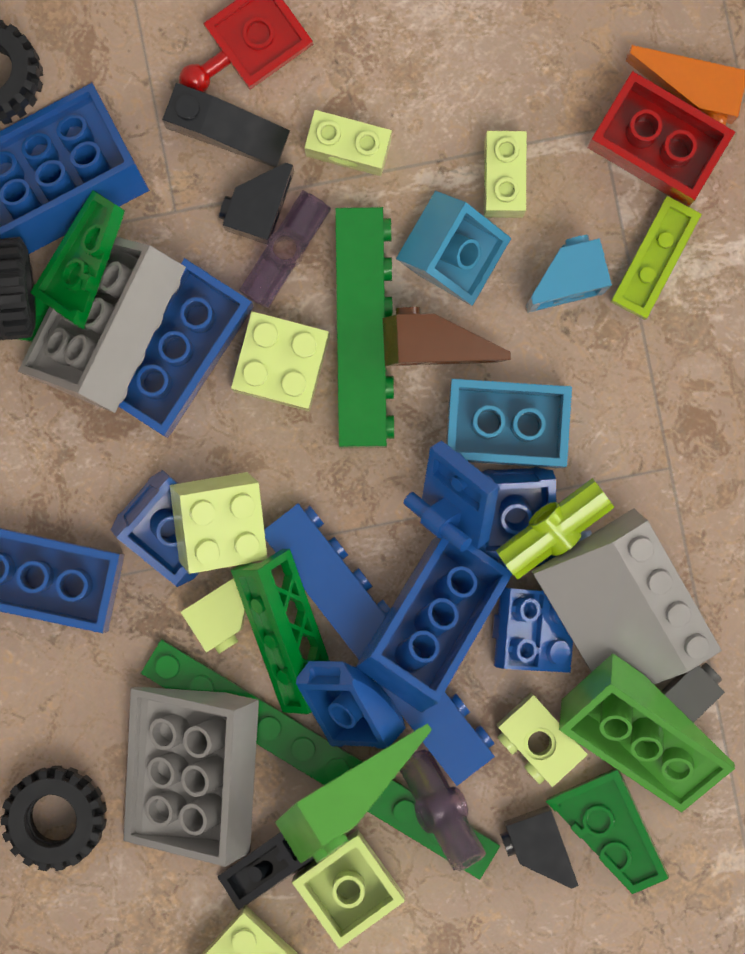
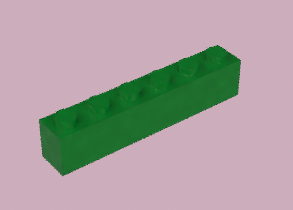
[335,207,394,448]

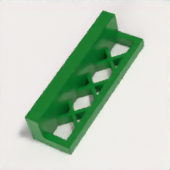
[231,549,330,714]

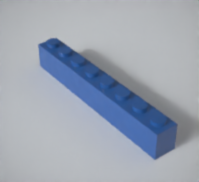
[264,504,495,786]

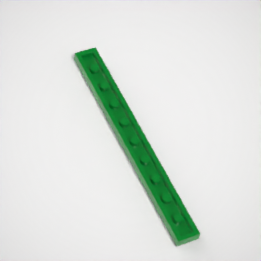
[140,639,500,880]

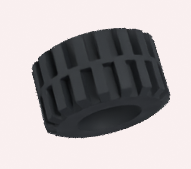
[0,20,43,125]
[0,237,36,341]
[1,766,107,871]

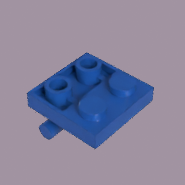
[403,440,500,552]
[492,587,573,673]

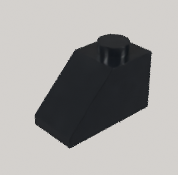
[219,162,294,245]
[500,806,579,889]

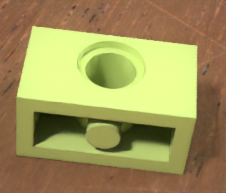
[304,110,392,176]
[484,131,527,218]
[496,693,588,787]

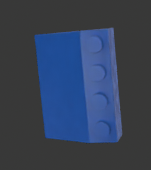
[0,83,150,254]

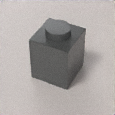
[661,663,725,723]

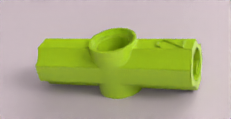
[496,478,615,579]

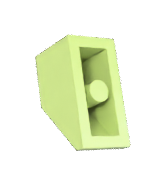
[181,578,246,654]

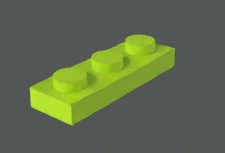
[611,196,702,320]

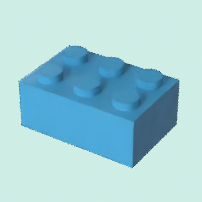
[446,379,572,468]

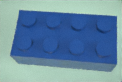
[118,258,254,438]
[0,528,125,633]
[356,537,513,713]

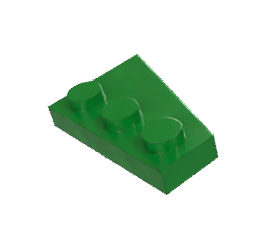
[30,190,125,329]
[545,768,669,894]

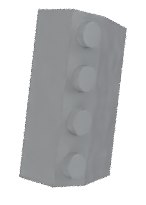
[18,237,186,413]
[532,508,722,684]
[124,687,259,867]

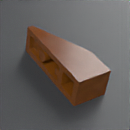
[383,307,511,366]

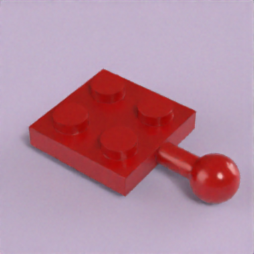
[179,0,314,92]

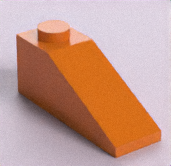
[626,45,745,126]

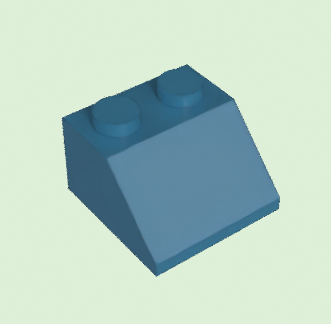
[396,191,511,306]
[526,235,612,313]

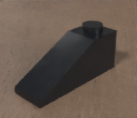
[162,83,290,167]
[217,832,314,910]

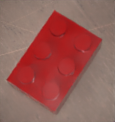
[587,71,735,207]

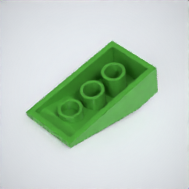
[559,653,735,813]
[275,723,432,864]

